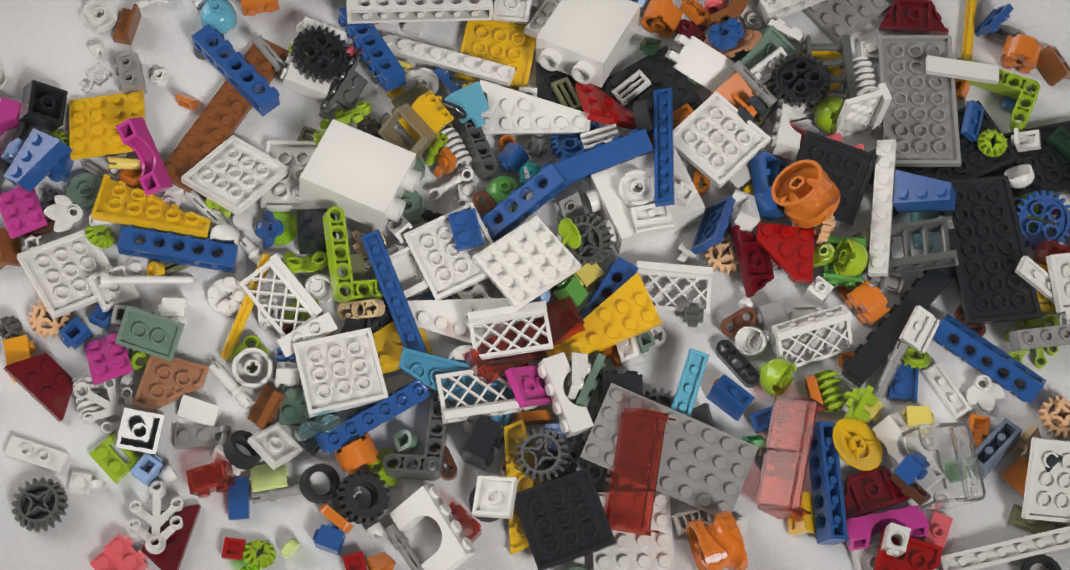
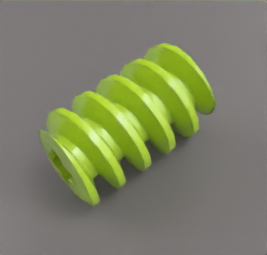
[814,370,847,413]

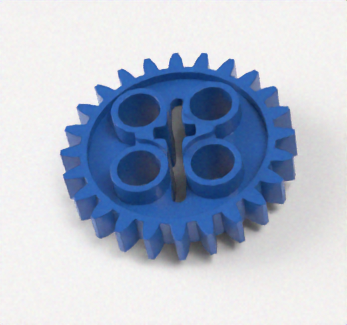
[551,121,608,159]
[1015,190,1070,251]

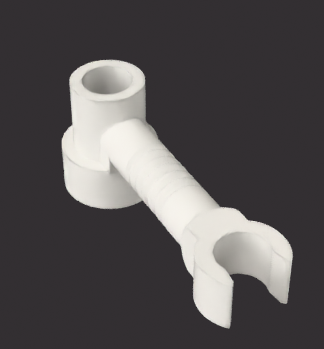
[429,166,473,200]

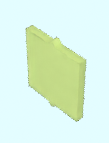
[249,463,289,493]

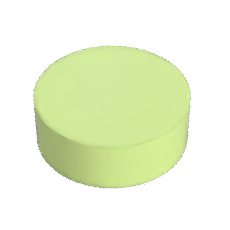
[281,538,301,559]

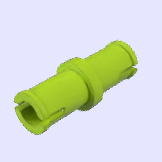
[424,133,448,166]

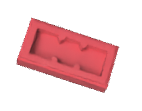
[923,511,953,552]

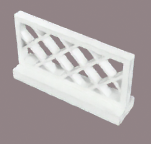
[831,82,892,137]
[239,253,324,337]
[635,261,713,315]
[467,300,553,361]
[771,304,854,367]
[435,363,523,424]

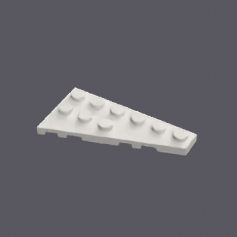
[408,298,515,351]

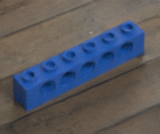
[337,6,406,92]
[191,24,280,117]
[481,163,569,243]
[117,225,238,273]
[568,256,638,332]
[933,313,1047,404]
[314,379,431,454]
[805,421,848,546]

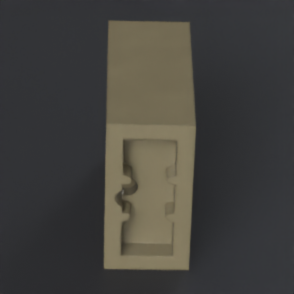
[378,103,437,160]

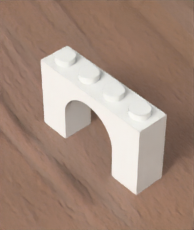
[280,16,346,102]
[390,484,476,570]

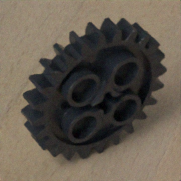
[290,25,350,84]
[770,53,831,108]
[547,435,612,492]

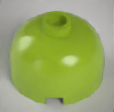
[812,96,845,134]
[833,239,869,277]
[759,358,797,398]

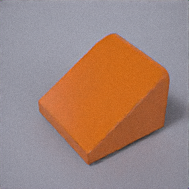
[955,78,970,101]
[175,94,200,111]

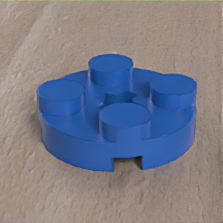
[708,18,745,51]

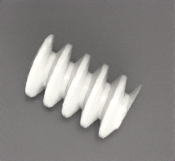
[853,56,877,96]
[439,127,472,169]
[72,375,103,420]

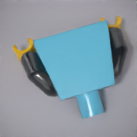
[436,81,489,129]

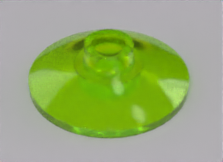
[272,212,297,245]

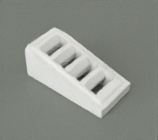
[671,508,714,538]

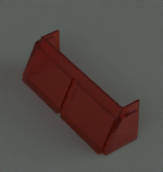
[462,296,585,384]
[755,396,829,519]
[606,408,676,536]

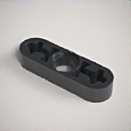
[715,340,760,388]

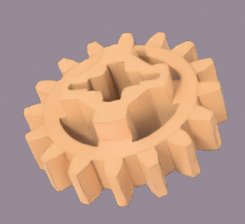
[812,214,836,246]
[704,234,740,275]
[28,300,73,339]
[1038,395,1070,439]

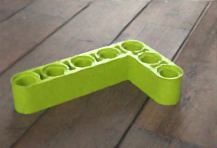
[957,57,1040,132]
[323,206,384,303]

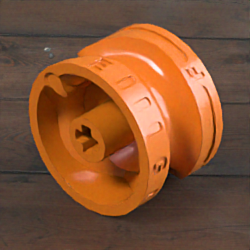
[771,159,840,228]
[687,510,748,570]

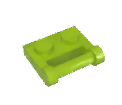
[89,430,141,484]

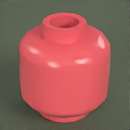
[704,0,729,15]

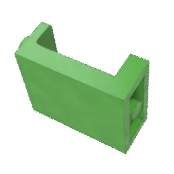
[823,235,867,289]

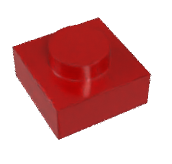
[221,537,246,561]
[342,551,367,570]

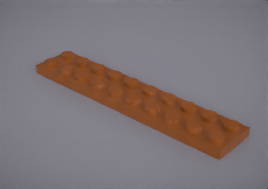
[164,39,290,193]

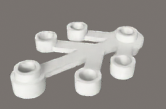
[73,379,133,434]
[128,481,184,554]

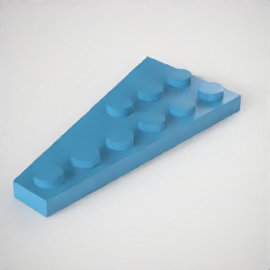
[398,348,514,432]

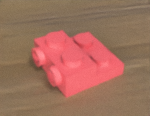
[89,534,149,570]

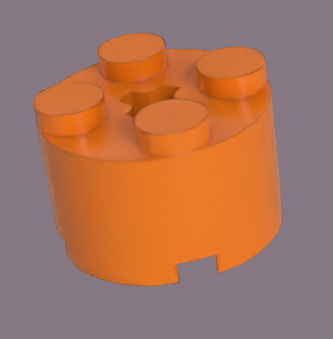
[641,0,683,38]
[1000,34,1042,74]
[845,280,890,325]
[333,432,379,475]

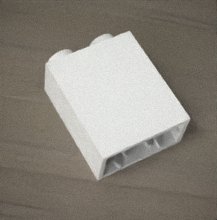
[536,0,641,87]
[299,119,422,232]
[583,147,705,254]

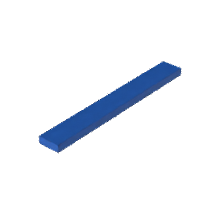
[653,87,675,207]
[361,229,428,354]

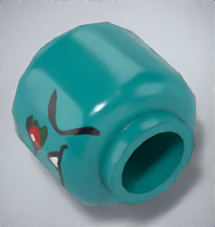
[519,161,543,186]

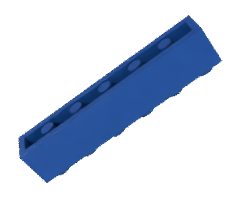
[539,128,654,187]

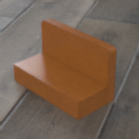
[112,4,142,45]
[1037,45,1070,86]
[0,228,21,270]
[247,384,286,430]

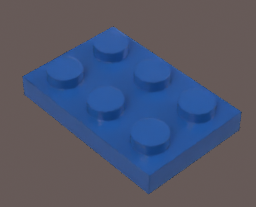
[690,196,736,255]

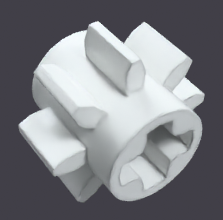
[21,234,46,252]

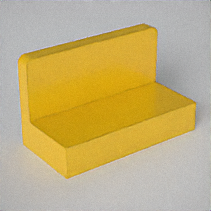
[785,491,816,535]

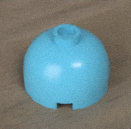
[200,0,237,35]

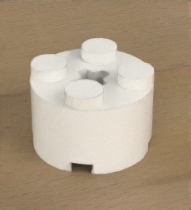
[232,348,274,389]

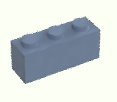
[967,418,1022,480]

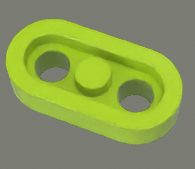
[813,243,838,269]

